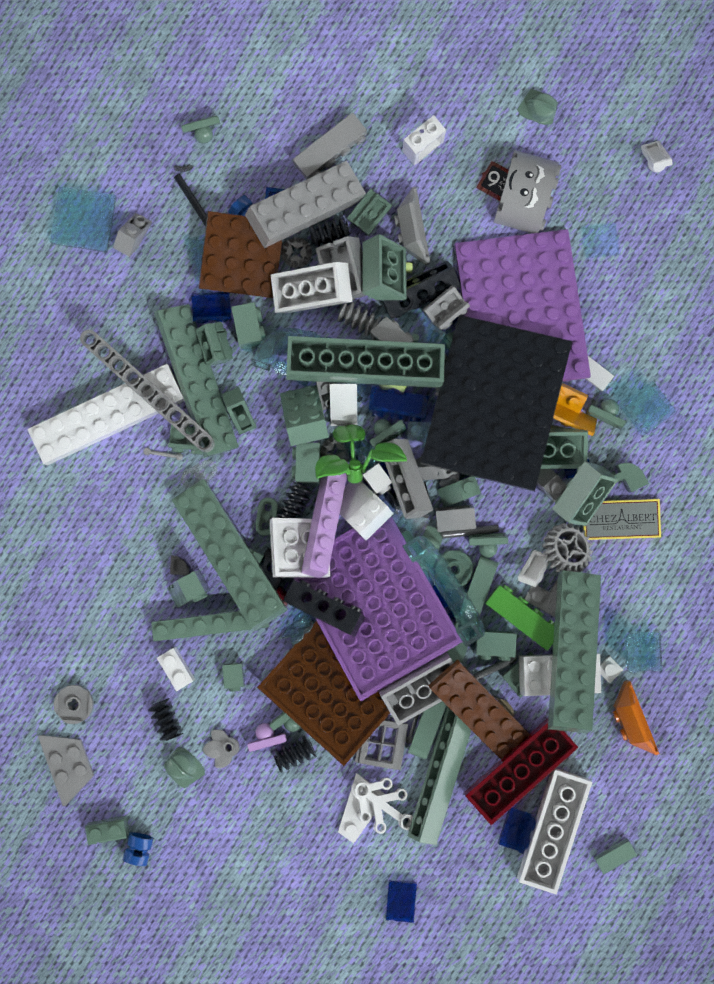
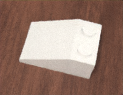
[340,481,394,540]

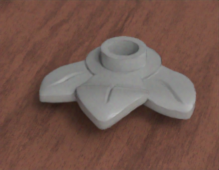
[203,729,240,768]

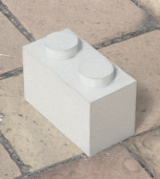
[363,463,392,495]
[157,647,196,691]

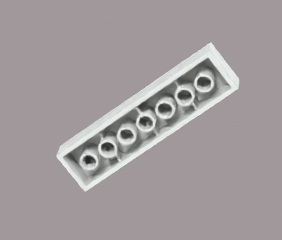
[27,364,184,465]

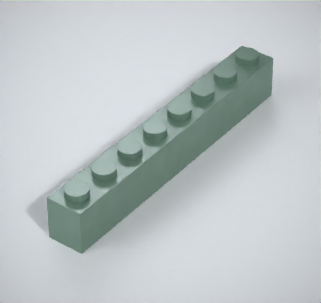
[407,706,471,845]

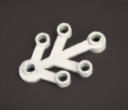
[351,778,413,834]

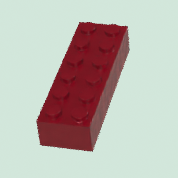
[464,718,579,825]

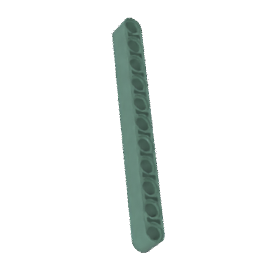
[408,556,498,760]

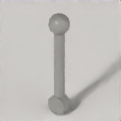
[143,448,183,460]

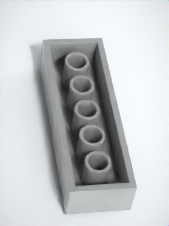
[245,161,366,248]

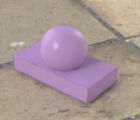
[247,723,287,752]

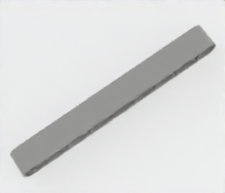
[80,330,215,452]

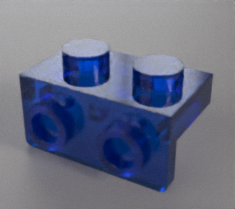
[191,292,232,323]
[497,807,536,854]

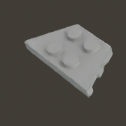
[38,735,94,806]

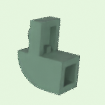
[610,463,649,493]

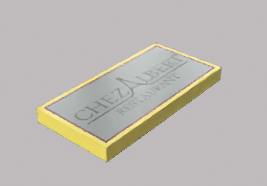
[583,499,661,540]

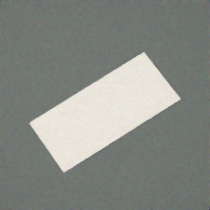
[330,384,357,426]

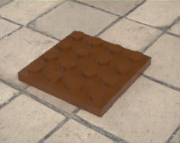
[198,211,282,298]

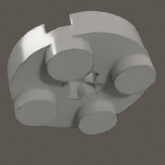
[54,685,94,724]

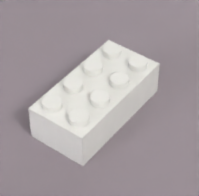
[271,262,352,313]
[519,653,601,696]

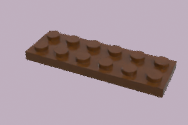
[428,660,530,760]

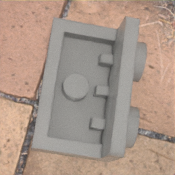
[423,286,470,330]

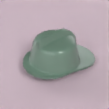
[517,89,558,125]
[164,747,205,788]

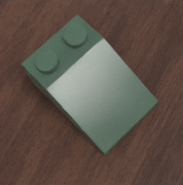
[541,425,588,469]

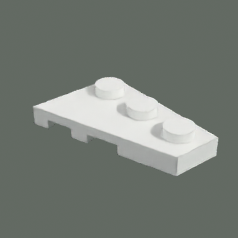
[338,773,385,843]

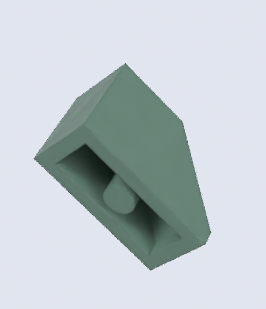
[221,387,257,435]
[437,476,481,507]

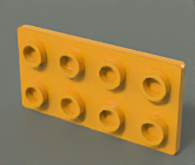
[553,383,597,436]

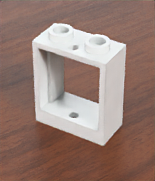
[402,115,446,166]

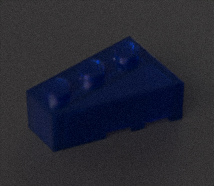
[368,386,429,423]

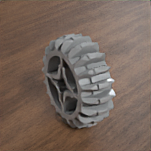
[542,523,594,572]

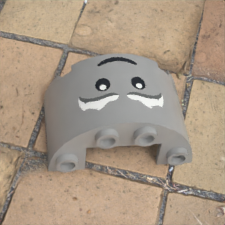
[494,150,561,234]

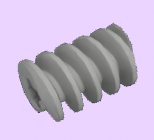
[338,302,381,337]

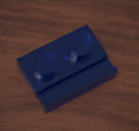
[386,880,417,923]

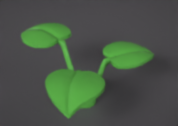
[315,424,407,483]

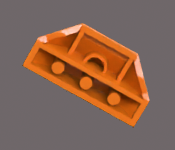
[612,680,660,755]

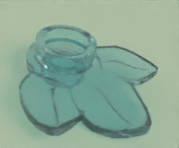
[281,612,313,645]

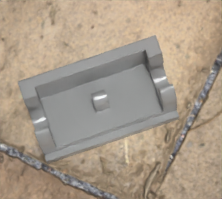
[435,505,476,532]

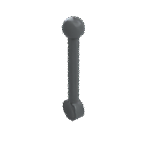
[406,714,419,744]

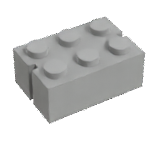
[316,236,366,300]

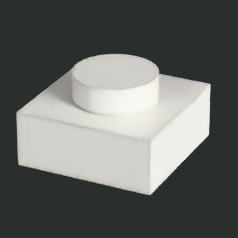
[600,656,623,683]

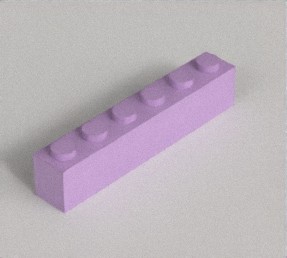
[301,473,347,578]

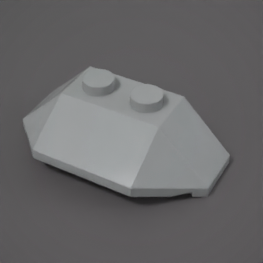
[394,187,430,265]

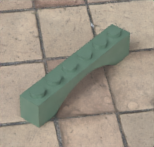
[151,611,270,642]

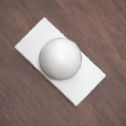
[641,141,672,173]
[518,550,550,587]

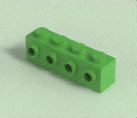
[484,584,555,651]

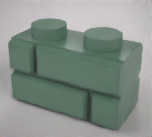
[196,322,233,366]
[85,815,130,845]

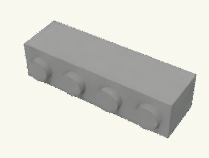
[293,112,367,180]
[385,439,433,519]

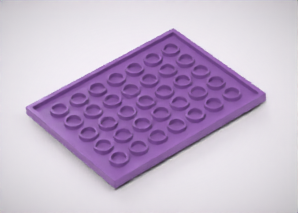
[455,229,591,381]
[294,516,463,701]

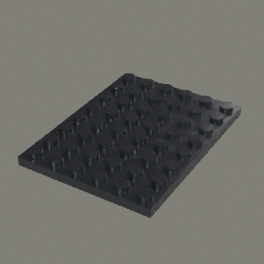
[420,315,572,492]

